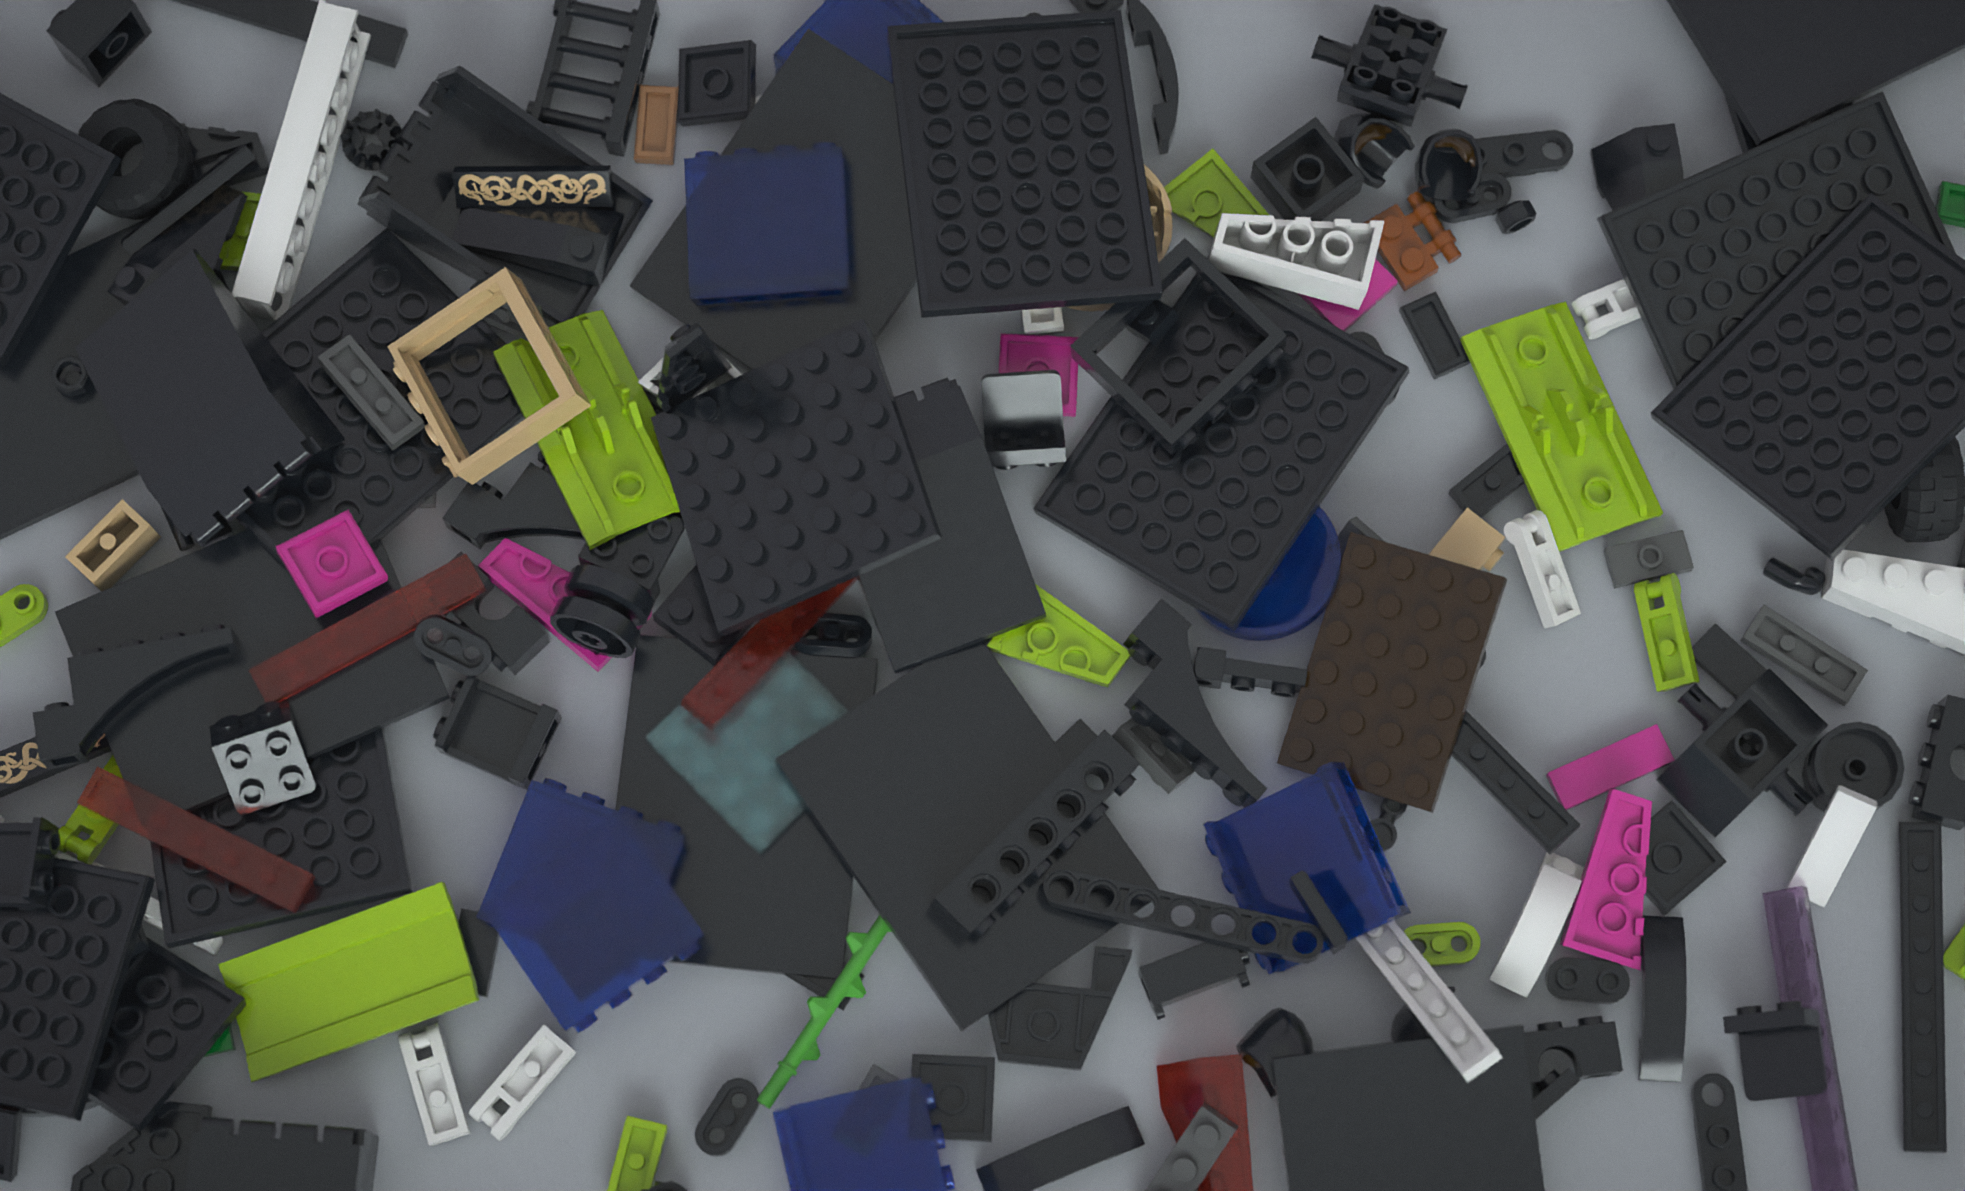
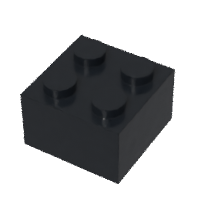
[46,0,152,87]
[1250,117,1364,221]

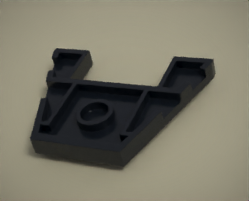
[988,946,1132,1071]

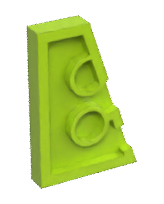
[1164,148,1269,238]
[987,584,1131,688]

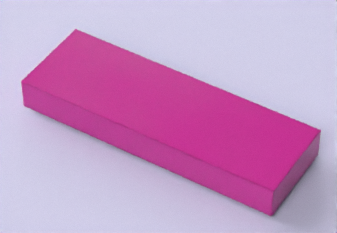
[1545,724,1675,810]

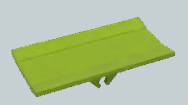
[1460,301,1663,552]
[493,310,680,550]
[218,882,479,1082]

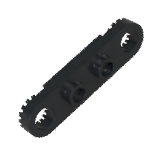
[1475,130,1573,178]
[1691,1073,1748,1191]

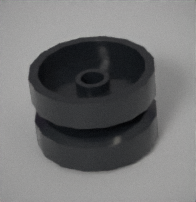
[550,565,654,658]
[1802,722,1905,812]

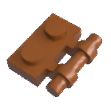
[1364,191,1462,291]

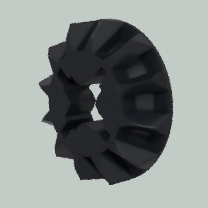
[341,109,404,171]

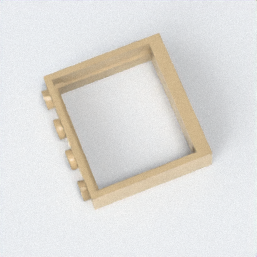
[387,267,592,485]

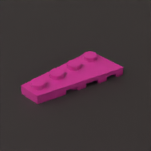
[478,538,652,672]
[1560,788,1652,971]

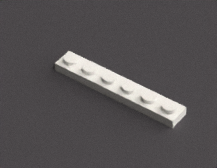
[1336,889,1502,1083]

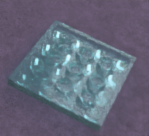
[646,626,848,854]

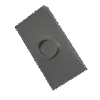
[1604,530,1694,589]

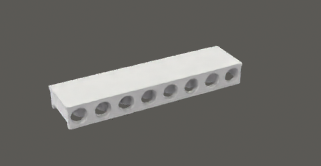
[232,0,371,321]

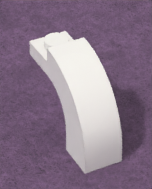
[1489,852,1584,998]

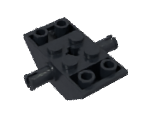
[1311,4,1468,127]
[1656,668,1828,837]

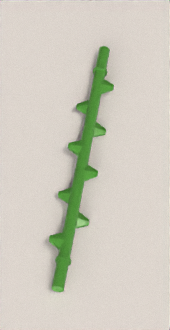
[756,914,892,1109]

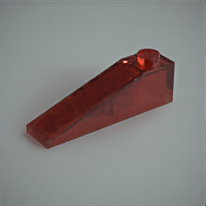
[1156,1054,1253,1191]

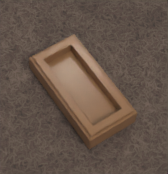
[634,85,679,165]

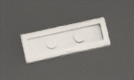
[1786,785,1878,907]

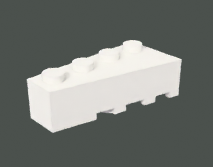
[1208,213,1384,310]
[1821,549,1965,657]

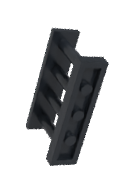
[526,0,660,157]

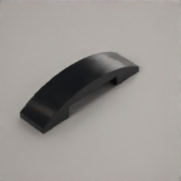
[1126,0,1179,155]
[1638,915,1687,1082]
[976,1106,1145,1191]

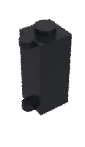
[1138,932,1250,1020]

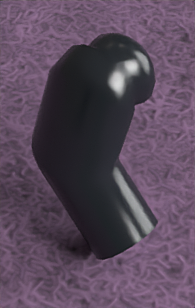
[1763,557,1825,595]

